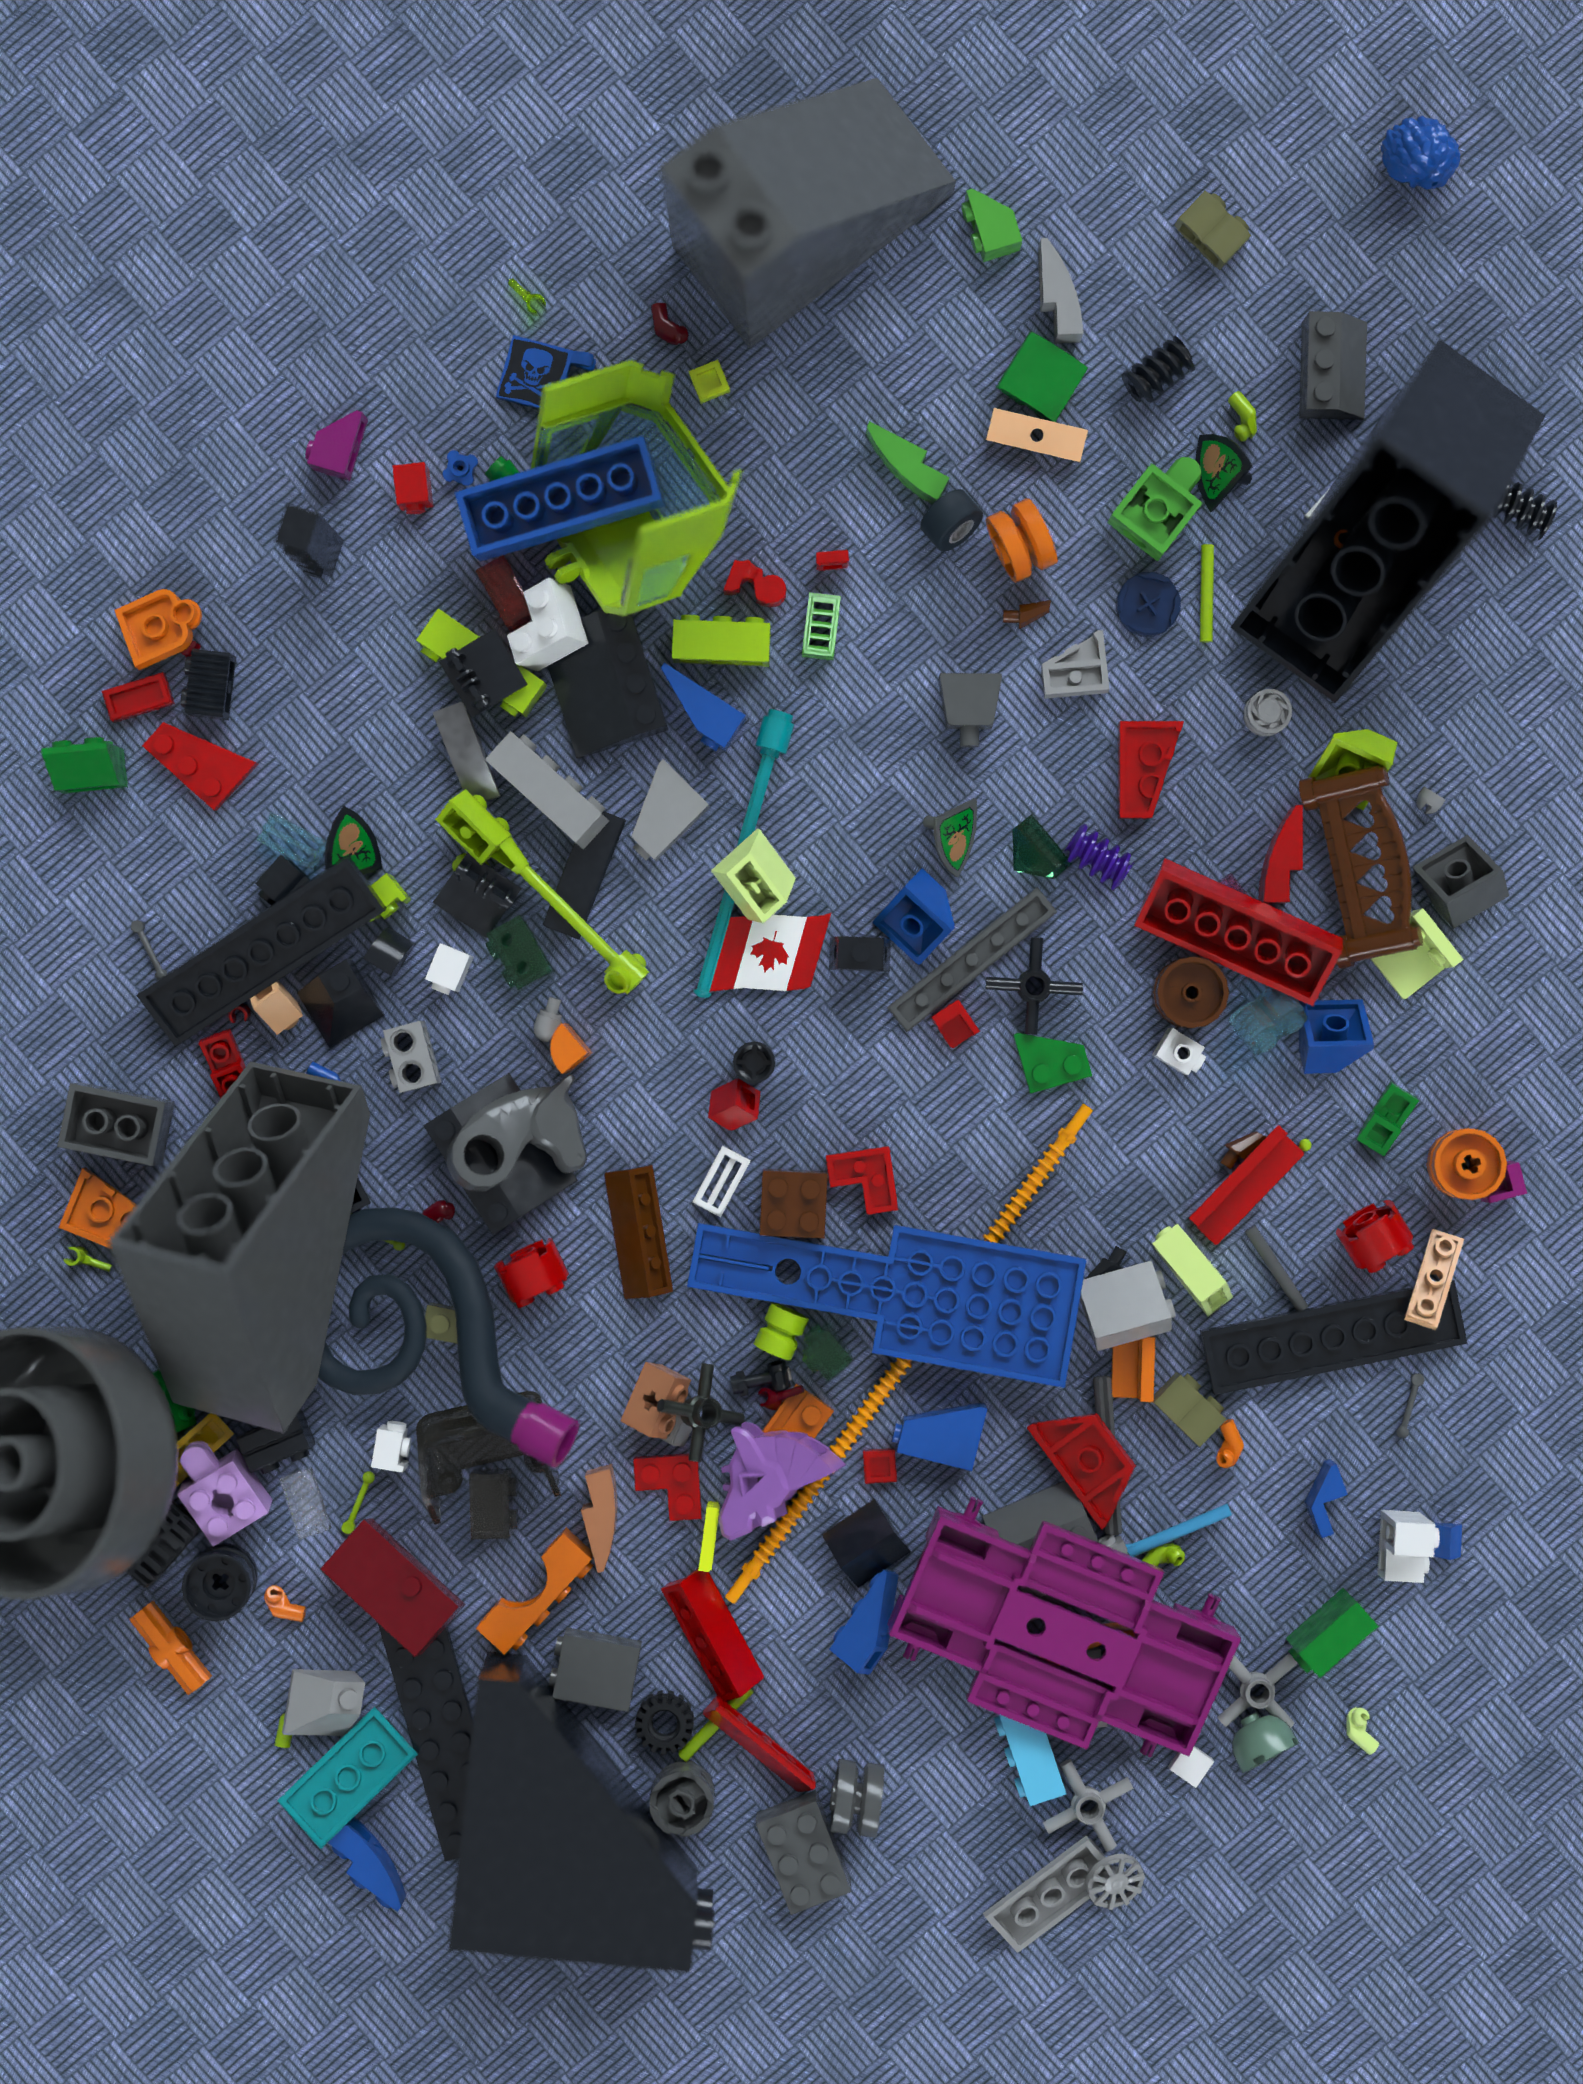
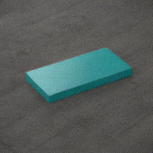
[277,1707,418,1849]

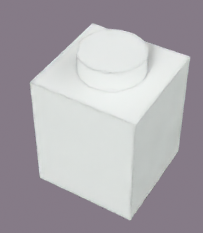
[425,943,474,995]

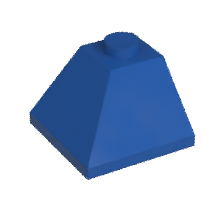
[872,868,955,965]
[1298,999,1374,1074]

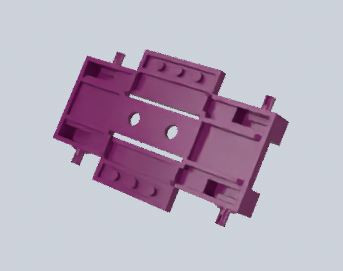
[887,1496,1241,1757]

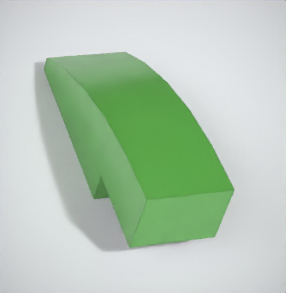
[866,422,950,505]

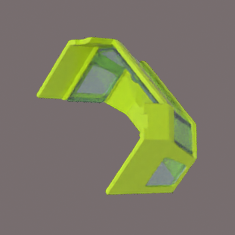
[531,360,742,616]

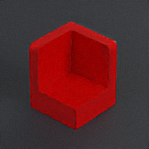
[930,999,980,1048]
[708,1078,761,1131]

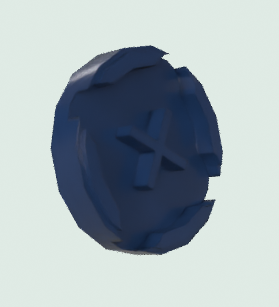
[1116,572,1181,637]

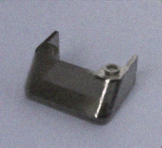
[416,1391,561,1525]

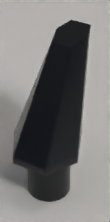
[1085,1246,1127,1279]

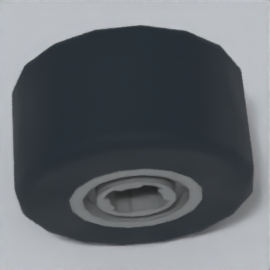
[920,489,983,551]

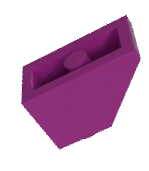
[305,410,368,481]

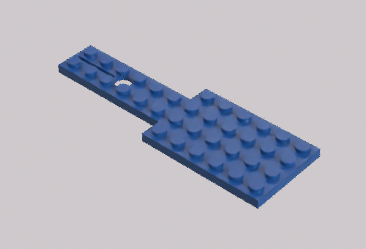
[687,1223,1087,1388]

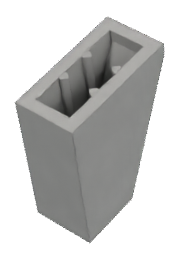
[631,759,710,861]

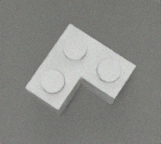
[507,578,589,671]
[1378,1510,1440,1583]

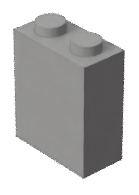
[1080,1260,1176,1351]

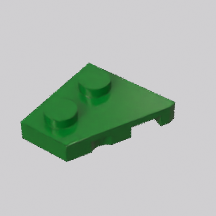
[1013,1033,1092,1094]

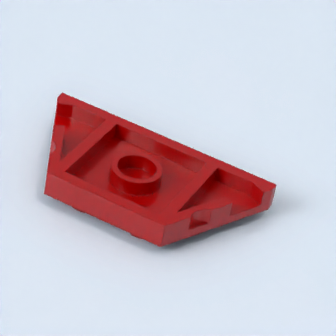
[1027,1413,1136,1530]

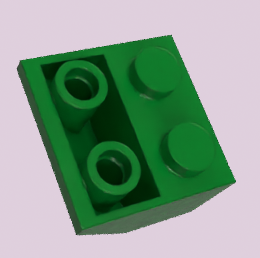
[41,737,128,794]

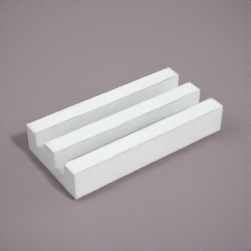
[692,1146,751,1217]

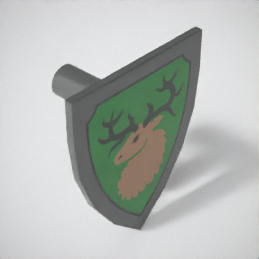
[923,798,977,878]

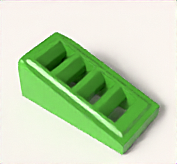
[802,592,841,661]

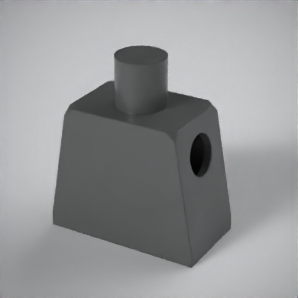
[939,673,1002,748]

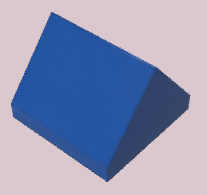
[1434,1523,1462,1560]

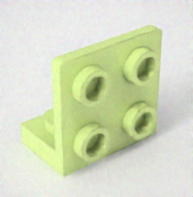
[1371,908,1463,999]

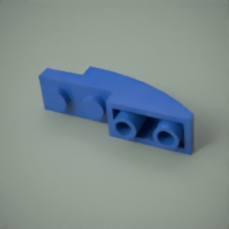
[328,1817,406,1912]

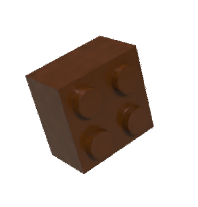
[760,1169,828,1238]

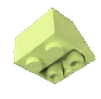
[711,829,796,923]

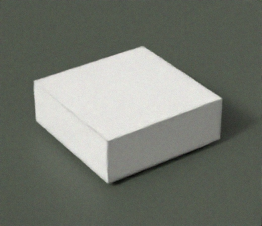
[1168,1746,1214,1788]

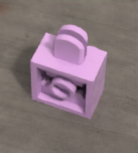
[177,1441,272,1547]

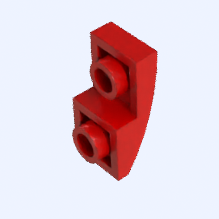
[199,1028,246,1098]

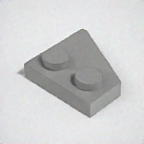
[1041,630,1110,699]

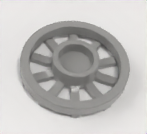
[1085,1854,1145,1910]

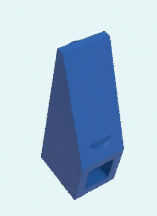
[829,1569,899,1675]

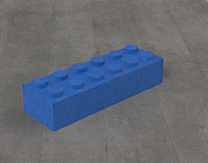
[455,435,666,562]

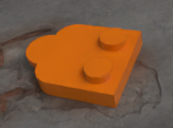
[114,589,202,670]

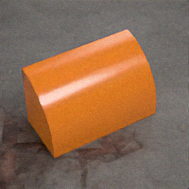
[550,1023,593,1074]

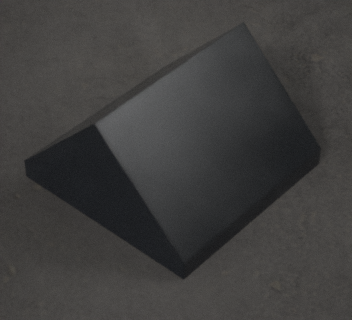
[822,1498,911,1588]

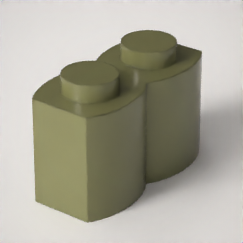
[1174,191,1251,270]
[1153,1372,1227,1447]

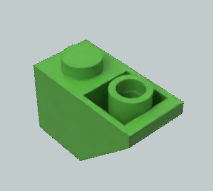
[961,188,1022,262]

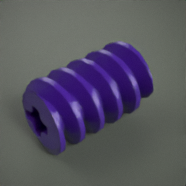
[1063,823,1134,891]

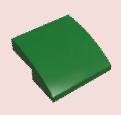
[996,332,1088,422]

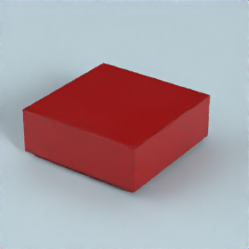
[816,550,849,571]
[863,1448,897,1484]

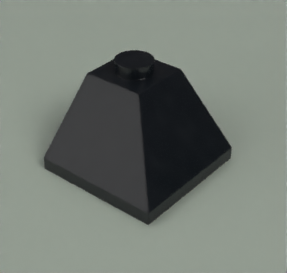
[297,959,385,1048]

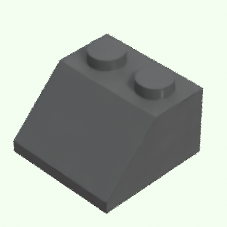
[1412,835,1509,929]

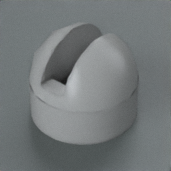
[1416,787,1446,814]

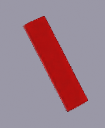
[703,1695,816,1792]

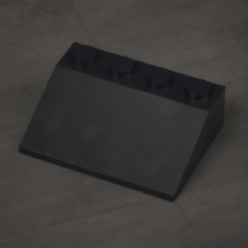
[548,610,668,759]
[423,1073,578,1235]

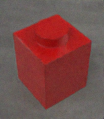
[392,462,433,514]

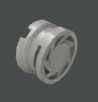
[1243,689,1292,736]

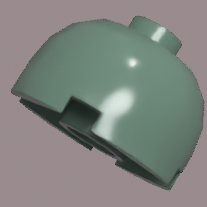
[1232,1712,1299,1773]

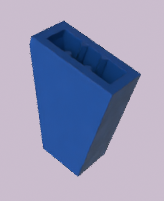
[891,1402,988,1471]

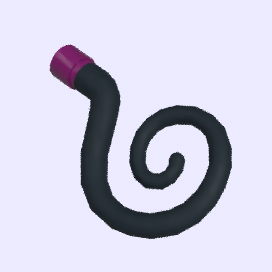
[318,1207,580,1468]

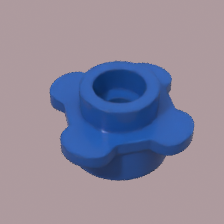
[443,450,478,486]

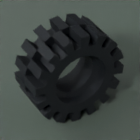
[635,1690,694,1755]

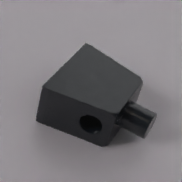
[829,936,891,972]

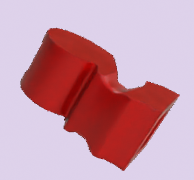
[724,559,786,608]

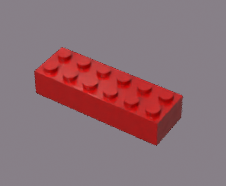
[1134,858,1343,1006]

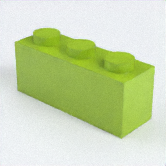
[672,615,771,667]

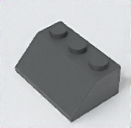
[1299,311,1367,420]
[982,1480,1099,1550]

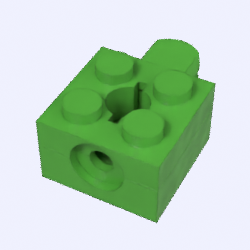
[1107,457,1203,562]

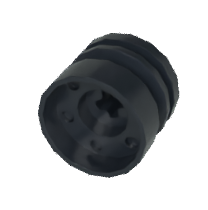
[181,1543,258,1622]

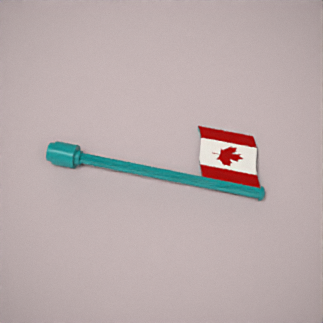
[693,709,831,998]

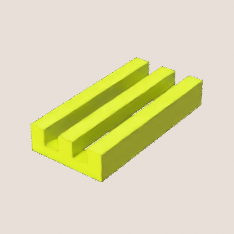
[698,1501,720,1572]

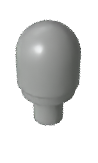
[534,997,562,1042]

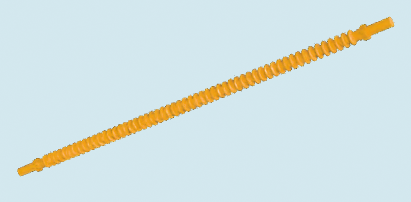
[725,1103,1093,1604]

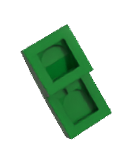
[1356,1081,1419,1156]

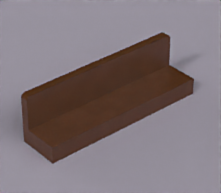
[604,1165,673,1299]

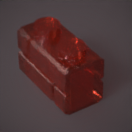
[476,555,532,633]

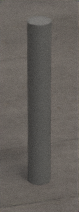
[1245,1225,1308,1311]

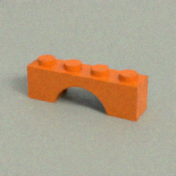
[476,1527,593,1655]

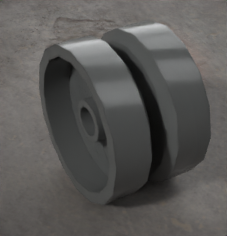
[830,1759,884,1838]

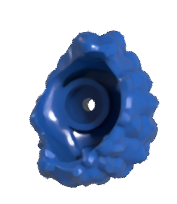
[1381,115,1460,190]

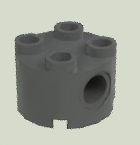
[650,1760,715,1837]

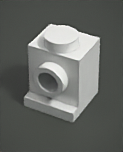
[1152,1028,1206,1075]
[371,1421,411,1473]

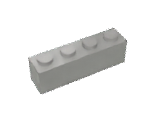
[485,731,609,850]

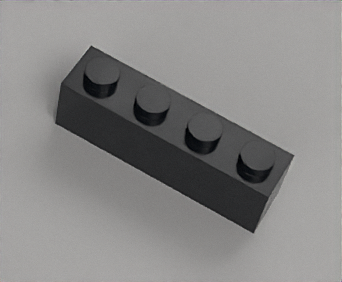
[275,503,344,579]

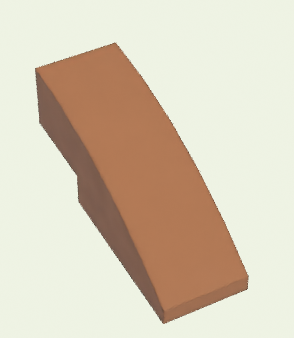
[581,1464,618,1573]

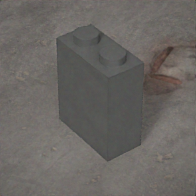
[548,1627,642,1712]

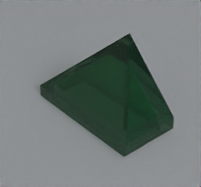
[1012,814,1072,879]

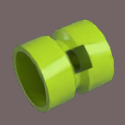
[753,1302,809,1361]

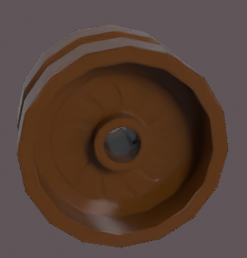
[1151,957,1229,1028]

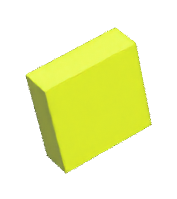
[688,359,731,404]

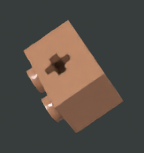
[620,1362,691,1439]

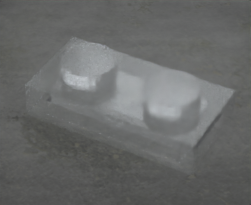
[279,1467,332,1540]

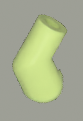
[1346,1707,1379,1755]

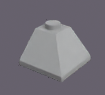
[282,1669,365,1736]

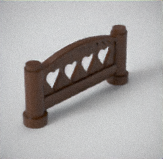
[1299,766,1423,969]

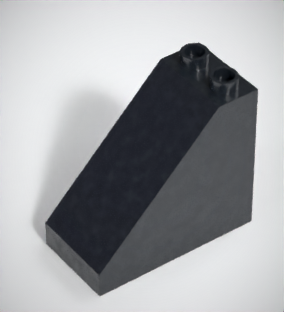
[1231,340,1546,703]
[448,1651,714,1973]

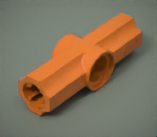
[129,1601,212,1695]

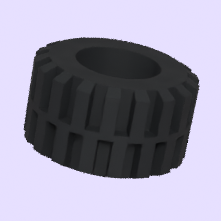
[126,1500,200,1588]

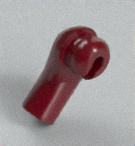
[422,1200,455,1223]

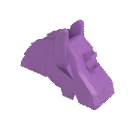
[718,1422,846,1541]

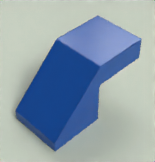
[1305,1459,1348,1538]

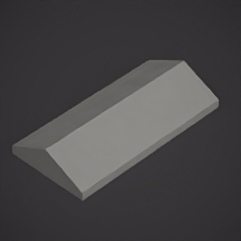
[983,1836,1113,1953]

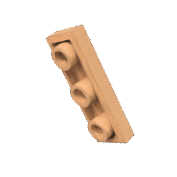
[986,408,1088,462]
[1404,1229,1464,1330]

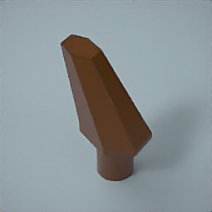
[1003,600,1051,629]
[1220,1131,1266,1170]

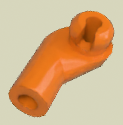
[1216,1419,1244,1468]
[264,1585,306,1623]

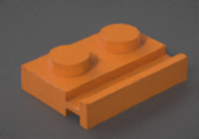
[762,1383,834,1439]

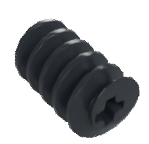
[1121,336,1195,403]
[1493,482,1557,540]

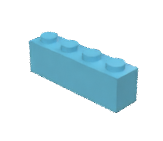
[994,1714,1066,1806]

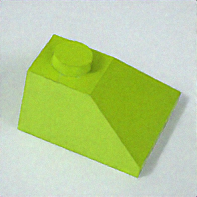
[1308,729,1398,810]

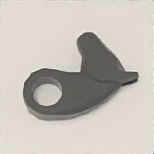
[447,1074,587,1191]

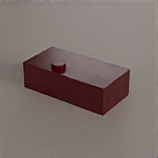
[320,1518,466,1657]

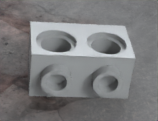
[381,1021,442,1093]

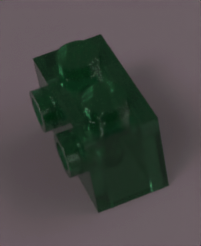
[485,915,555,991]
[802,1323,853,1381]

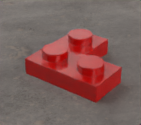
[826,1146,899,1215]
[633,1453,702,1521]

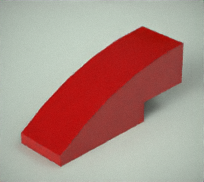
[1258,805,1303,904]

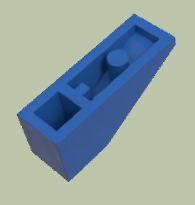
[661,663,746,752]

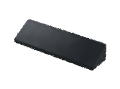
[543,811,626,940]

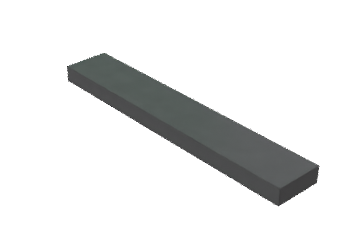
[887,887,1057,1032]

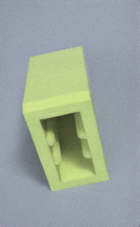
[1152,1224,1233,1317]

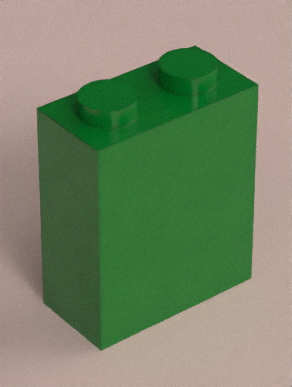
[1286,1588,1379,1678]

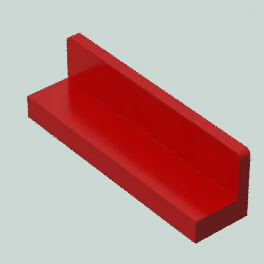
[1188,1125,1304,1245]
[661,1567,764,1701]

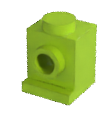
[369,873,412,922]

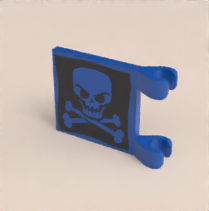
[496,335,596,410]

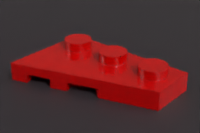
[1118,721,1184,819]
[142,722,258,811]

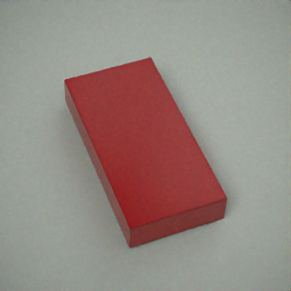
[102,672,175,723]

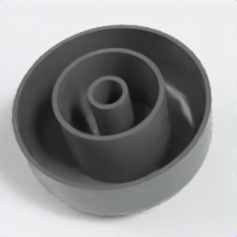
[0,1326,178,1600]

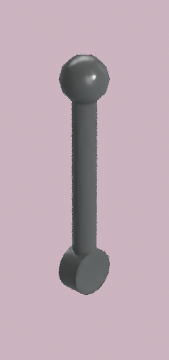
[131,920,167,980]
[1396,1373,1425,1438]

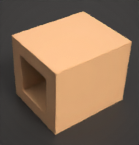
[250,981,303,1035]

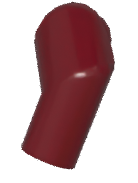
[651,303,689,345]

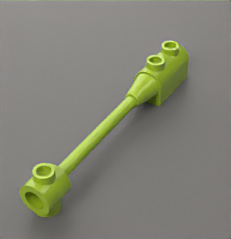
[435,789,649,995]

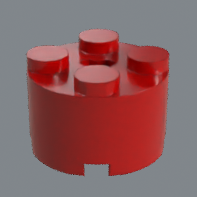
[1336,1200,1414,1273]
[494,1238,569,1308]

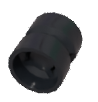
[733,1041,776,1084]

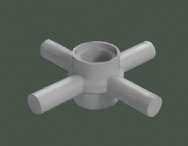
[1217,1653,1297,1728]
[1043,1759,1134,1852]

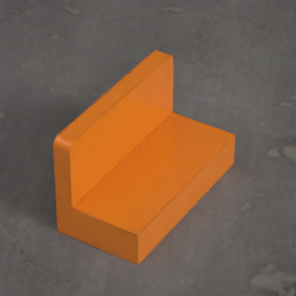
[1111,1336,1155,1402]

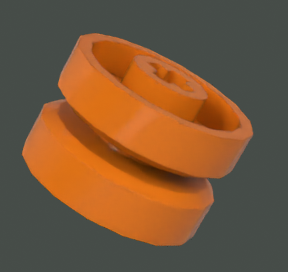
[985,498,1058,583]
[1426,1128,1507,1200]

